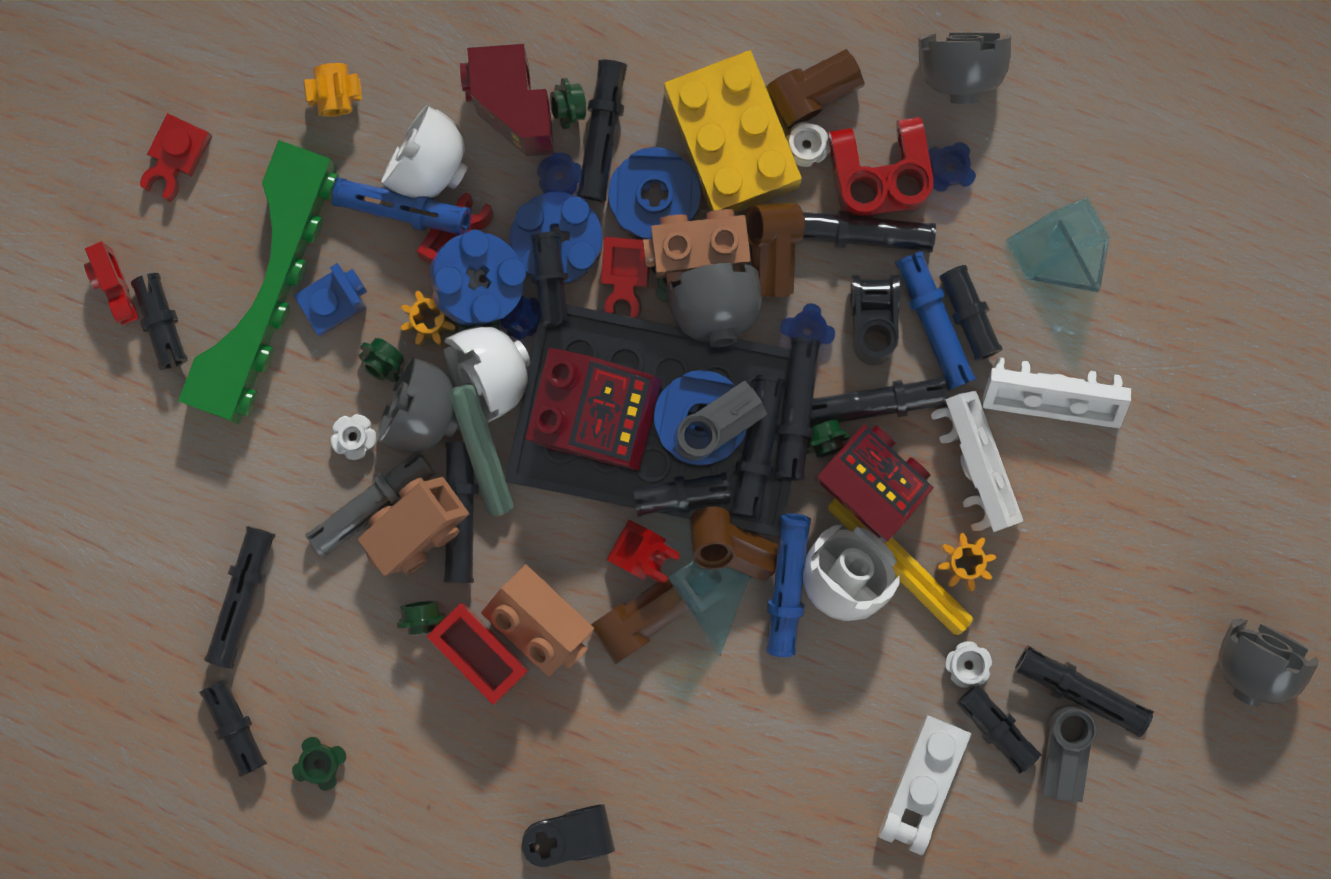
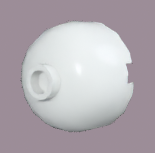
[381,105,468,199]
[444,327,531,423]
[803,525,899,621]

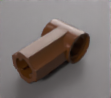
[766,49,865,129]
[745,203,805,297]
[690,506,779,582]
[591,579,689,665]

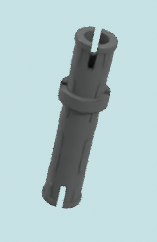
[305,452,435,558]

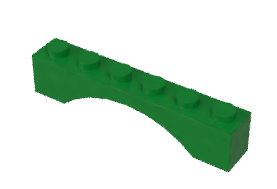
[178,140,339,424]

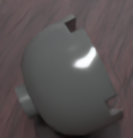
[919,32,1011,104]
[667,263,762,348]
[377,357,458,453]
[1219,619,1319,707]

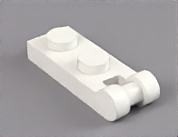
[878,715,971,856]

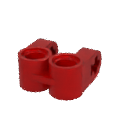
[828,117,933,218]

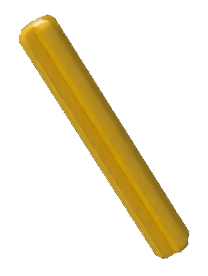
[828,499,973,635]

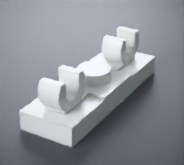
[982,357,1131,429]
[931,391,1023,532]

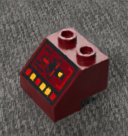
[460,44,554,156]
[525,347,662,471]
[814,424,934,543]

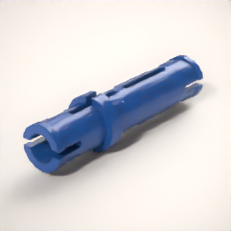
[332,178,472,236]
[895,251,976,391]
[766,513,811,657]

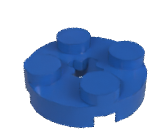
[608,147,701,239]
[510,192,603,285]
[429,230,526,326]
[654,370,747,466]

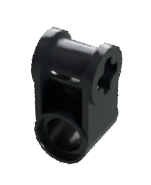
[850,275,900,366]
[522,804,615,867]

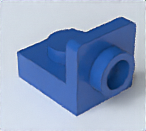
[293,263,367,336]

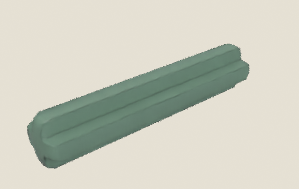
[449,383,514,516]

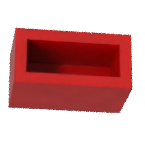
[426,603,530,705]

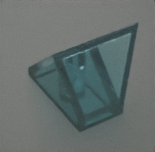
[1006,197,1110,292]
[668,561,753,656]

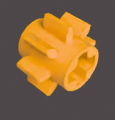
[303,63,362,117]
[401,290,457,347]
[936,533,996,591]

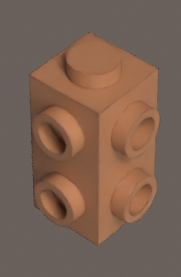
[643,209,751,285]
[358,477,470,577]
[481,565,595,677]

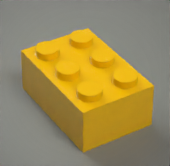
[664,50,802,213]

